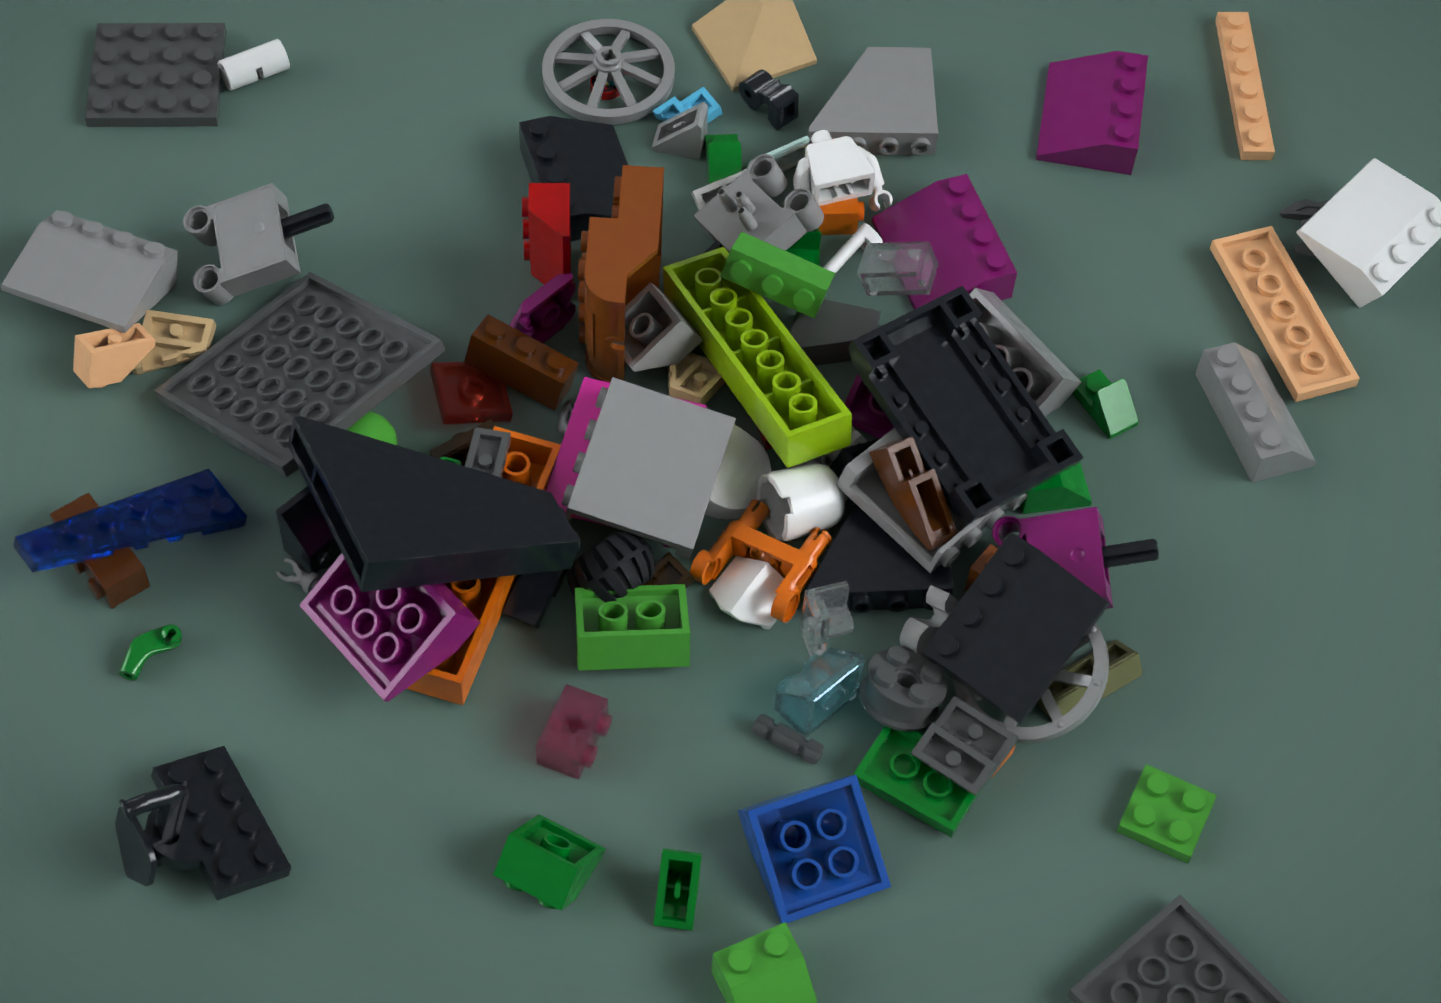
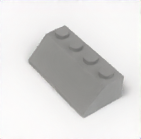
[969,288,1082,416]
[1195,342,1316,482]

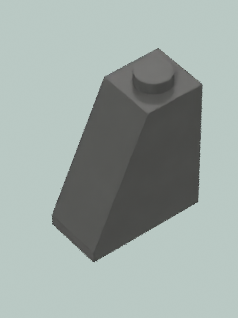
[790,299,883,366]

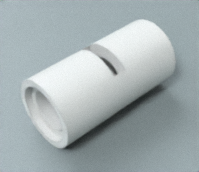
[217,39,290,91]

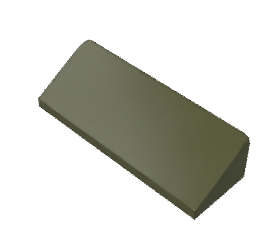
[1037,639,1142,721]

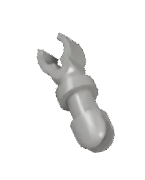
[276,558,321,594]

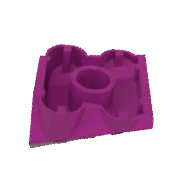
[509,273,576,344]

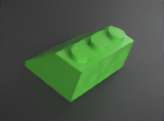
[575,584,690,671]

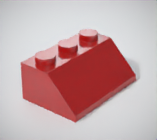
[522,183,571,301]

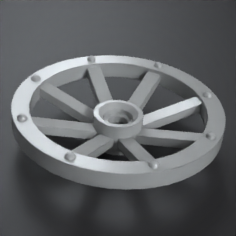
[542,19,675,125]
[952,623,1109,743]

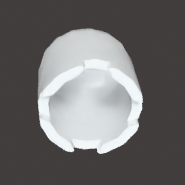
[757,463,848,542]

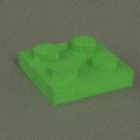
[1116,764,1217,864]

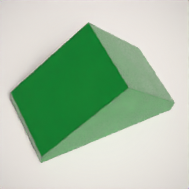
[653,848,702,931]

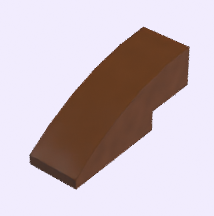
[869,436,958,550]

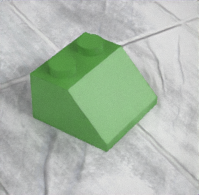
[711,922,818,1003]

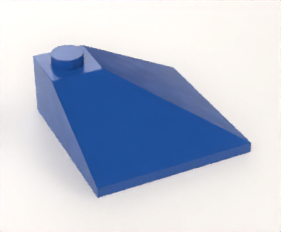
[737,775,891,924]

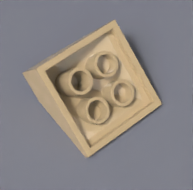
[692,0,817,92]

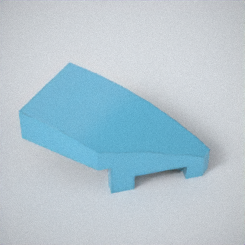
[653,86,723,123]

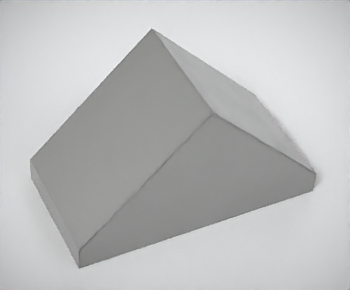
[651,102,708,160]

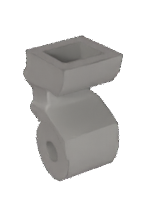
[900,585,958,659]

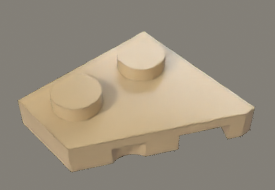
[132,310,216,375]
[668,352,725,405]

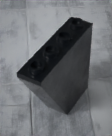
[805,504,954,615]

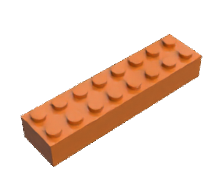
[406,426,561,705]

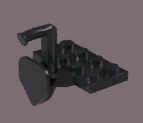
[115,746,291,900]

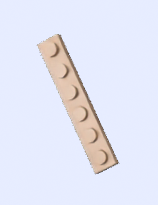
[1215,12,1275,160]

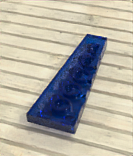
[13,469,247,572]

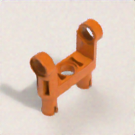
[690,499,832,623]

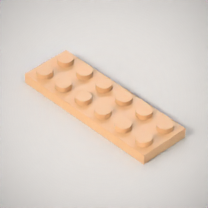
[1210,226,1360,402]

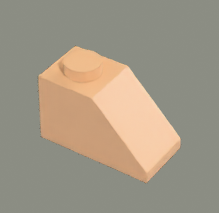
[73,323,155,389]

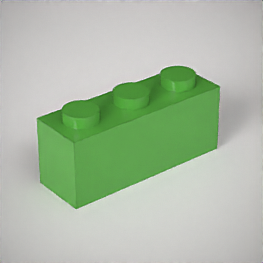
[720,232,835,319]

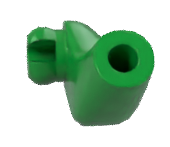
[119,624,182,681]

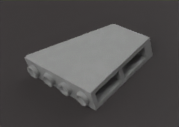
[808,47,938,155]

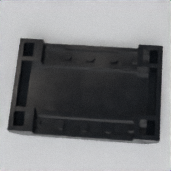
[849,286,1084,524]

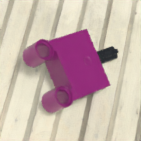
[992,507,1159,609]

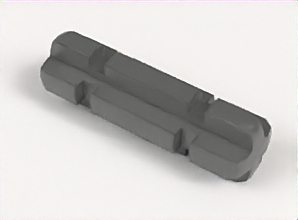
[753,714,824,764]

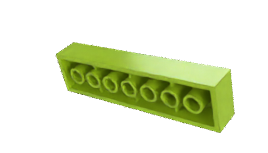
[663,247,852,468]

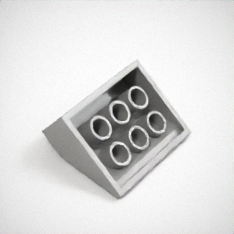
[1,210,178,333]

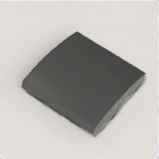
[911,696,1018,796]

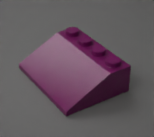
[1036,51,1148,175]
[872,174,1017,310]
[299,553,481,702]

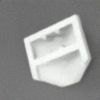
[709,556,784,630]

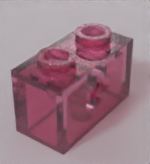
[536,684,612,779]

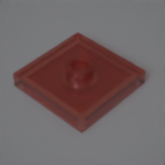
[430,362,513,424]

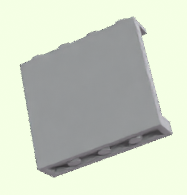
[561,377,736,559]
[836,428,1027,573]

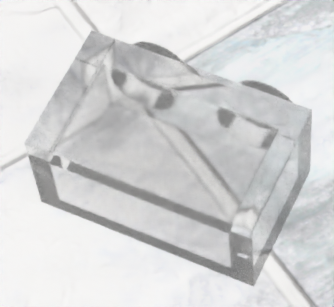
[857,241,938,296]

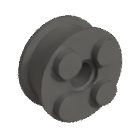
[858,646,948,732]

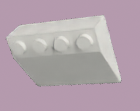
[1296,158,1441,308]

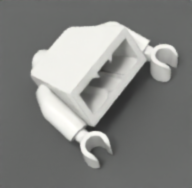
[793,130,893,212]

